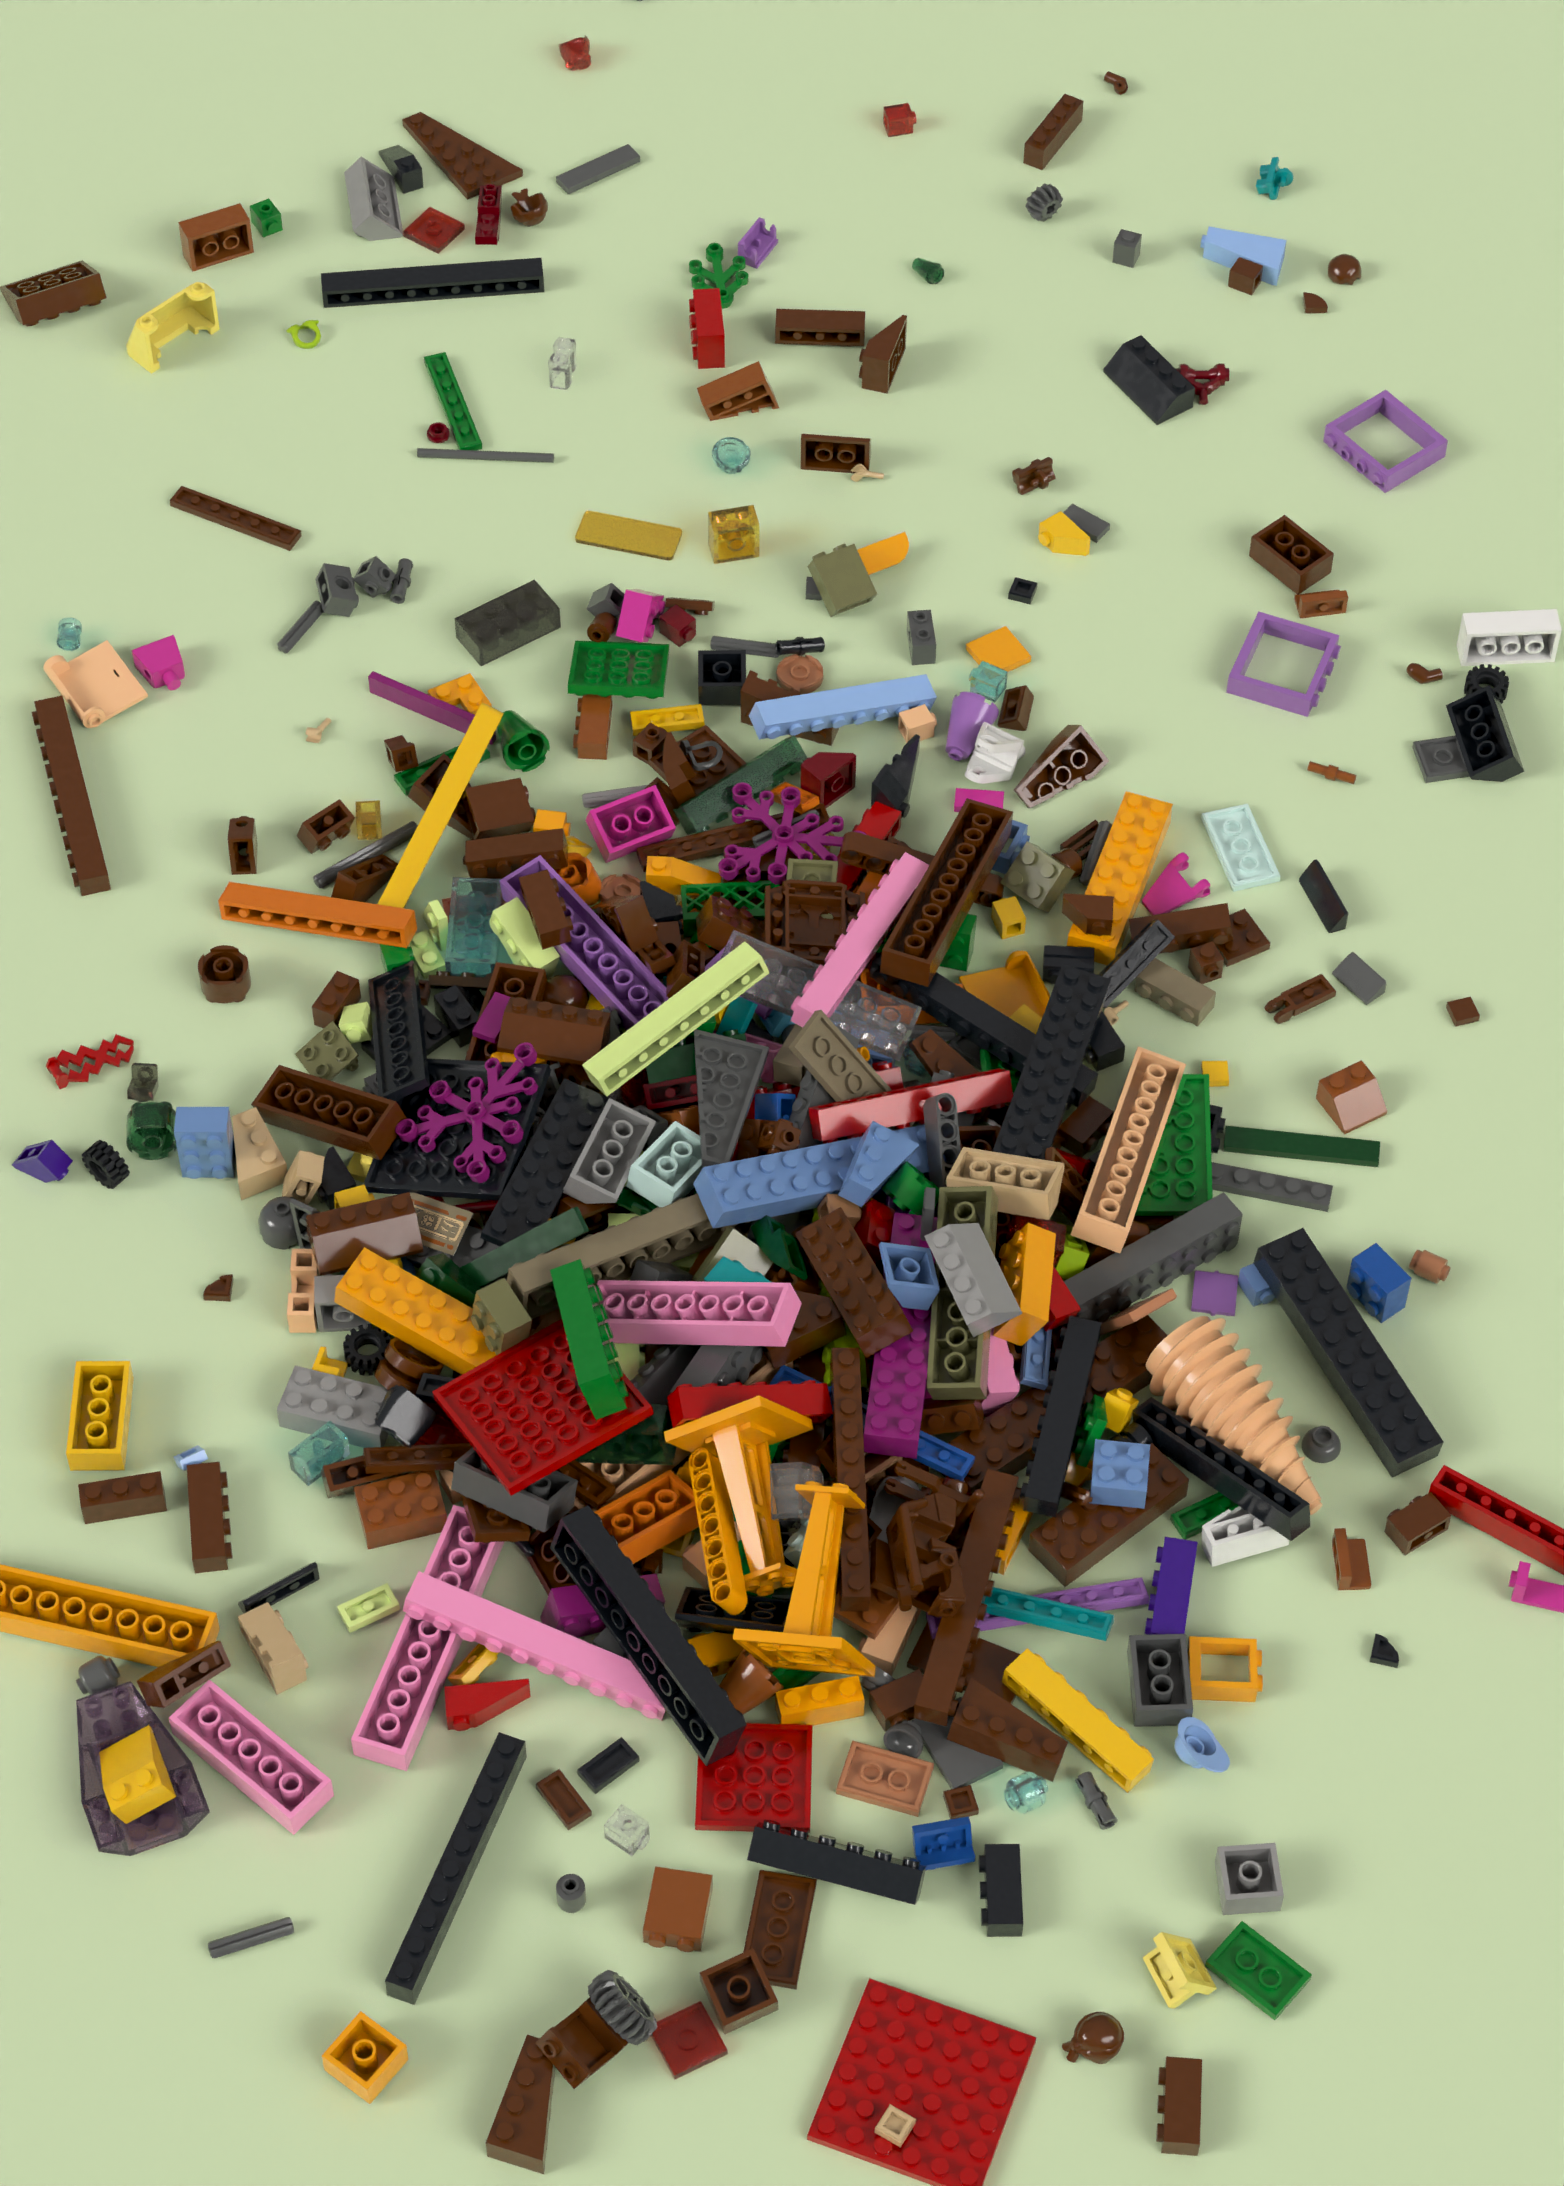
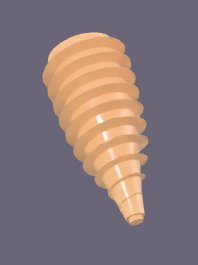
[1146,1316,1323,1515]

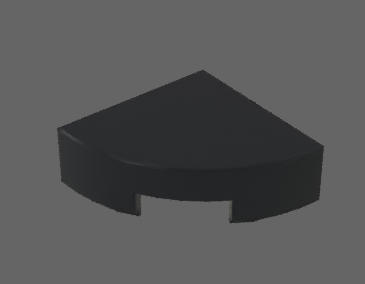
[1370,1634,1399,1668]

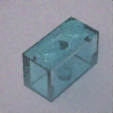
[288,1421,350,1486]

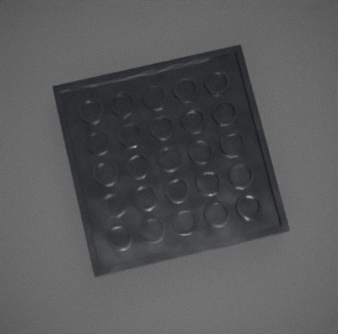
[364,1059,551,1200]

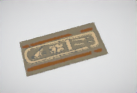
[410,1193,473,1256]

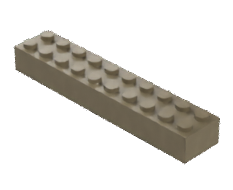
[507,1194,751,1319]

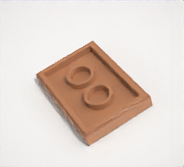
[836,1740,934,1817]

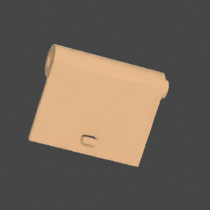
[43,640,148,728]

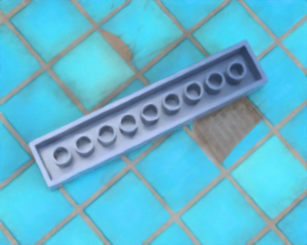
[693,1125,946,1229]

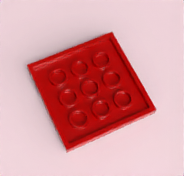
[695,1723,813,1833]

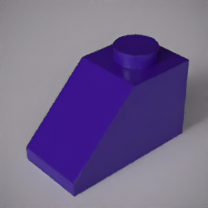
[12,1140,73,1183]

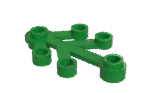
[689,243,748,309]

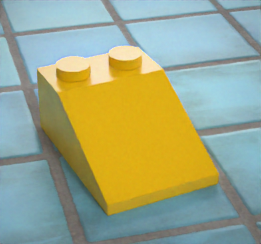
[99,1725,176,1824]

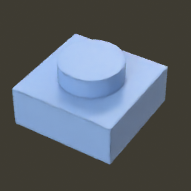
[174,1445,208,1471]

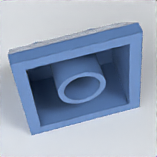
[879,1242,940,1310]

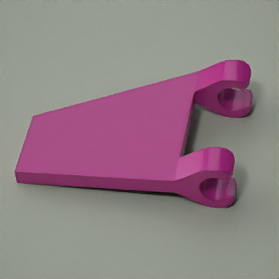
[1142,852,1210,915]

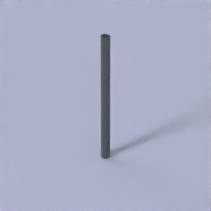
[417,448,554,463]

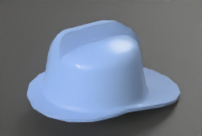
[1175,1717,1230,1772]

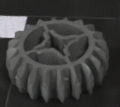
[588,1970,657,2045]

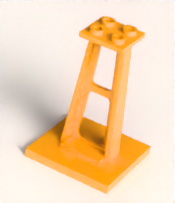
[664,1396,813,1596]
[733,1481,876,1677]

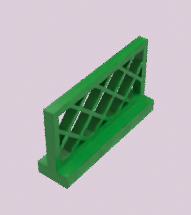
[681,880,780,938]

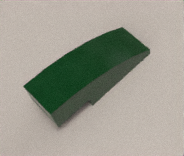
[751,1215,808,1280]

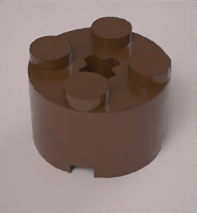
[198,945,251,1003]

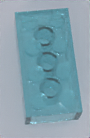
[445,877,504,977]

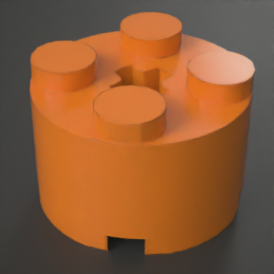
[555,853,602,905]

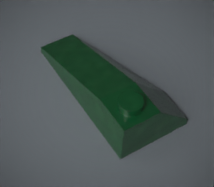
[415,1253,482,1309]

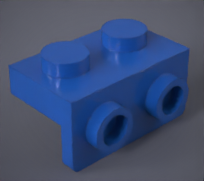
[912,1816,976,1870]

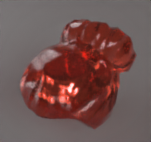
[559,35,591,71]

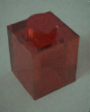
[883,103,916,137]

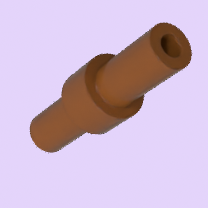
[1307,761,1357,784]

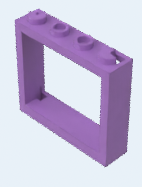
[1323,390,1448,493]
[1226,611,1341,717]

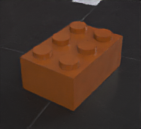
[178,203,254,272]
[354,1470,447,1550]

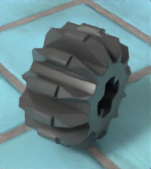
[1025,183,1063,222]

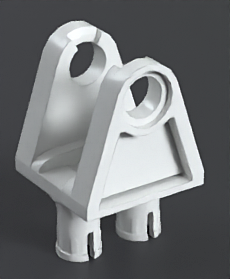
[965,722,1026,784]

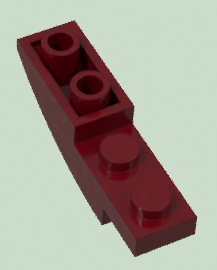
[475,184,502,245]

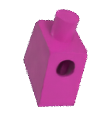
[132,635,185,690]

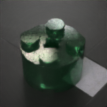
[126,1101,177,1160]

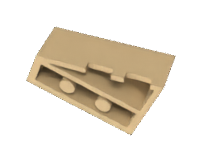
[232,1107,287,1200]
[238,1602,309,1695]

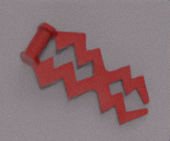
[46,1034,134,1089]

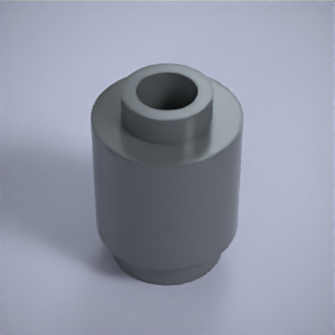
[556,1874,586,1913]

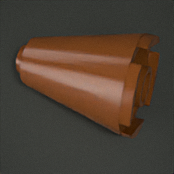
[719,1649,784,1715]

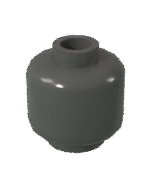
[76,1655,120,1698]

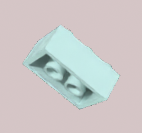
[626,1121,706,1207]

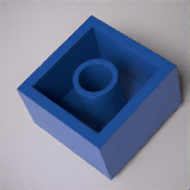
[1346,1243,1412,1323]

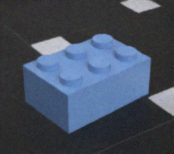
[174,1107,236,1179]

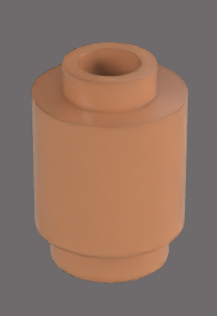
[1409,1250,1451,1284]

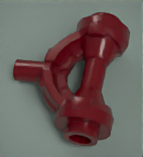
[1175,363,1230,405]

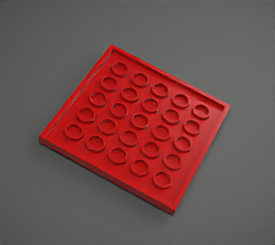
[432,1319,654,1496]
[807,1978,1037,2186]

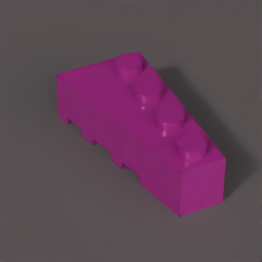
[540,1573,666,1638]

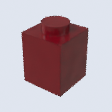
[659,604,696,647]

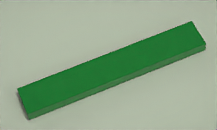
[424,352,482,450]

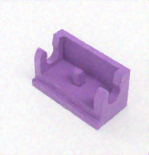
[738,217,778,269]

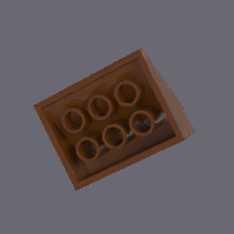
[0,260,107,326]

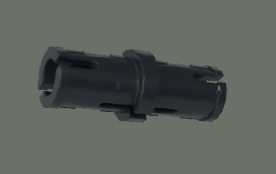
[775,637,825,656]

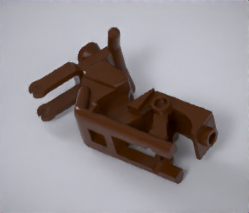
[884,1460,985,1617]

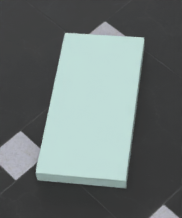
[1201,803,1281,892]

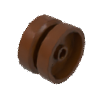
[375,1337,444,1396]

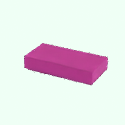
[954,788,1004,812]

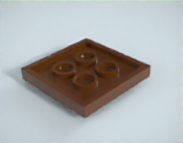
[649,725,751,809]

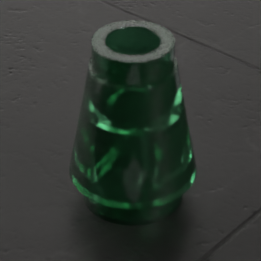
[912,258,944,284]

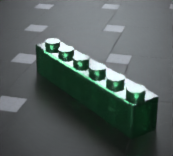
[673,735,807,835]

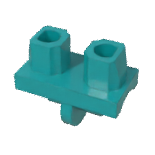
[1256,157,1293,200]

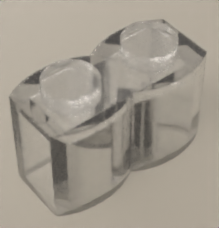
[548,337,577,390]

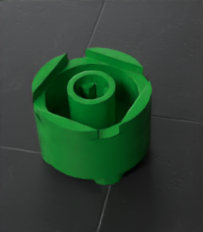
[881,1161,939,1216]

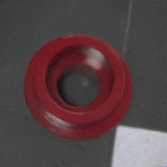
[427,422,450,443]

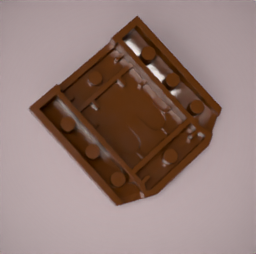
[764,879,865,967]

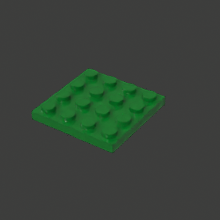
[568,641,669,699]

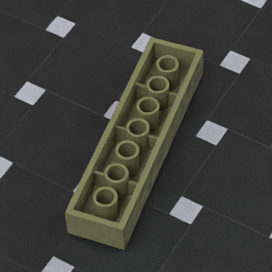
[926,1186,998,1400]

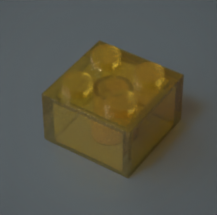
[708,505,759,564]

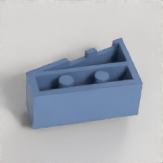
[838,1121,920,1207]

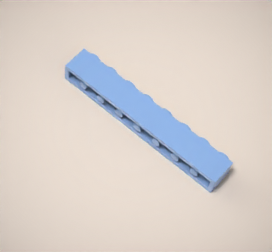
[749,674,937,740]

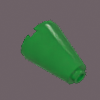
[497,710,550,772]

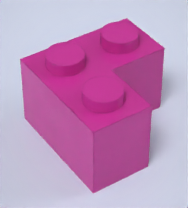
[616,589,665,642]

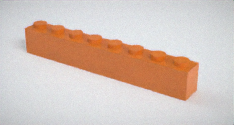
[218,882,417,948]

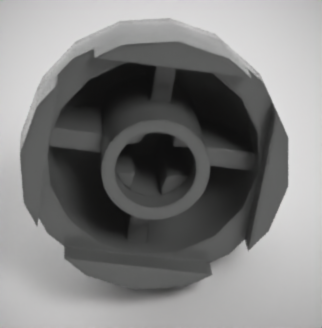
[258,1196,299,1250]

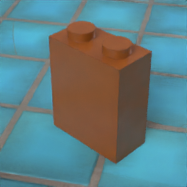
[643,1866,713,1952]

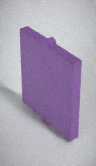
[1191,1270,1238,1316]

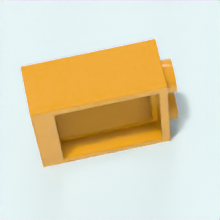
[1187,1636,1263,1702]

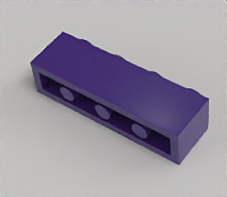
[1145,1537,1198,1635]

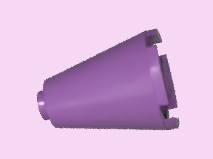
[945,692,999,761]

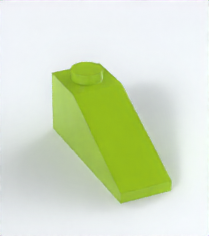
[1053,1221,1089,1281]

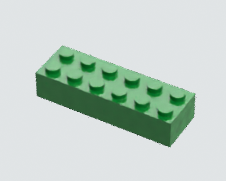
[550,1259,629,1420]

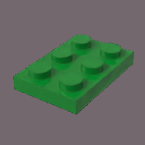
[1205,1921,1312,2020]

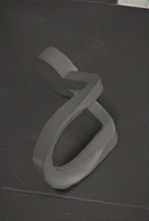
[680,739,723,771]

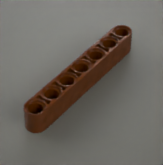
[840,831,1004,908]

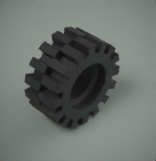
[1464,664,1509,704]
[82,1140,130,1189]
[343,1324,391,1376]

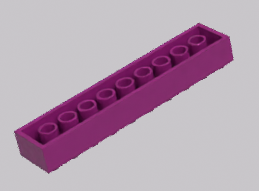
[863,1212,938,1459]

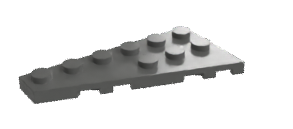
[694,1029,769,1166]

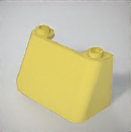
[126,282,220,374]

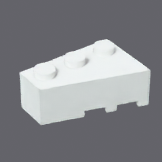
[1201,1506,1289,1567]

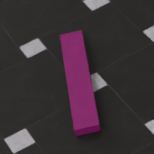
[368,671,496,745]

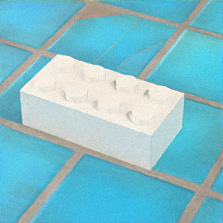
[1457,609,1562,666]

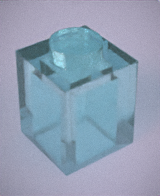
[969,661,1008,703]

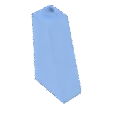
[1200,226,1286,286]

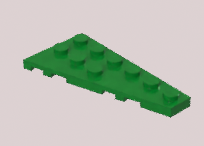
[1135,1074,1213,1216]

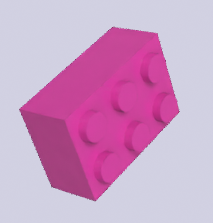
[585,785,676,863]

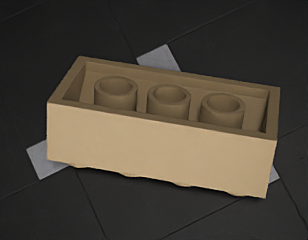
[946,1147,1064,1220]

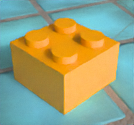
[322,2011,409,2104]

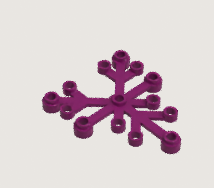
[718,782,866,885]
[396,1042,538,1183]

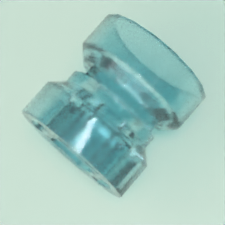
[57,618,82,651]

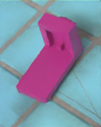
[1508,1561,1564,1613]

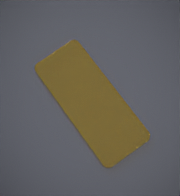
[575,511,682,561]

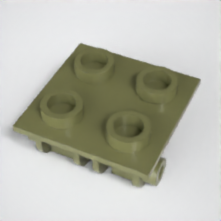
[295,1021,359,1081]

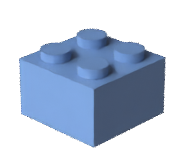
[1089,1439,1150,1509]

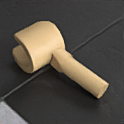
[851,464,884,482]
[306,718,331,743]
[1104,1000,1129,1025]

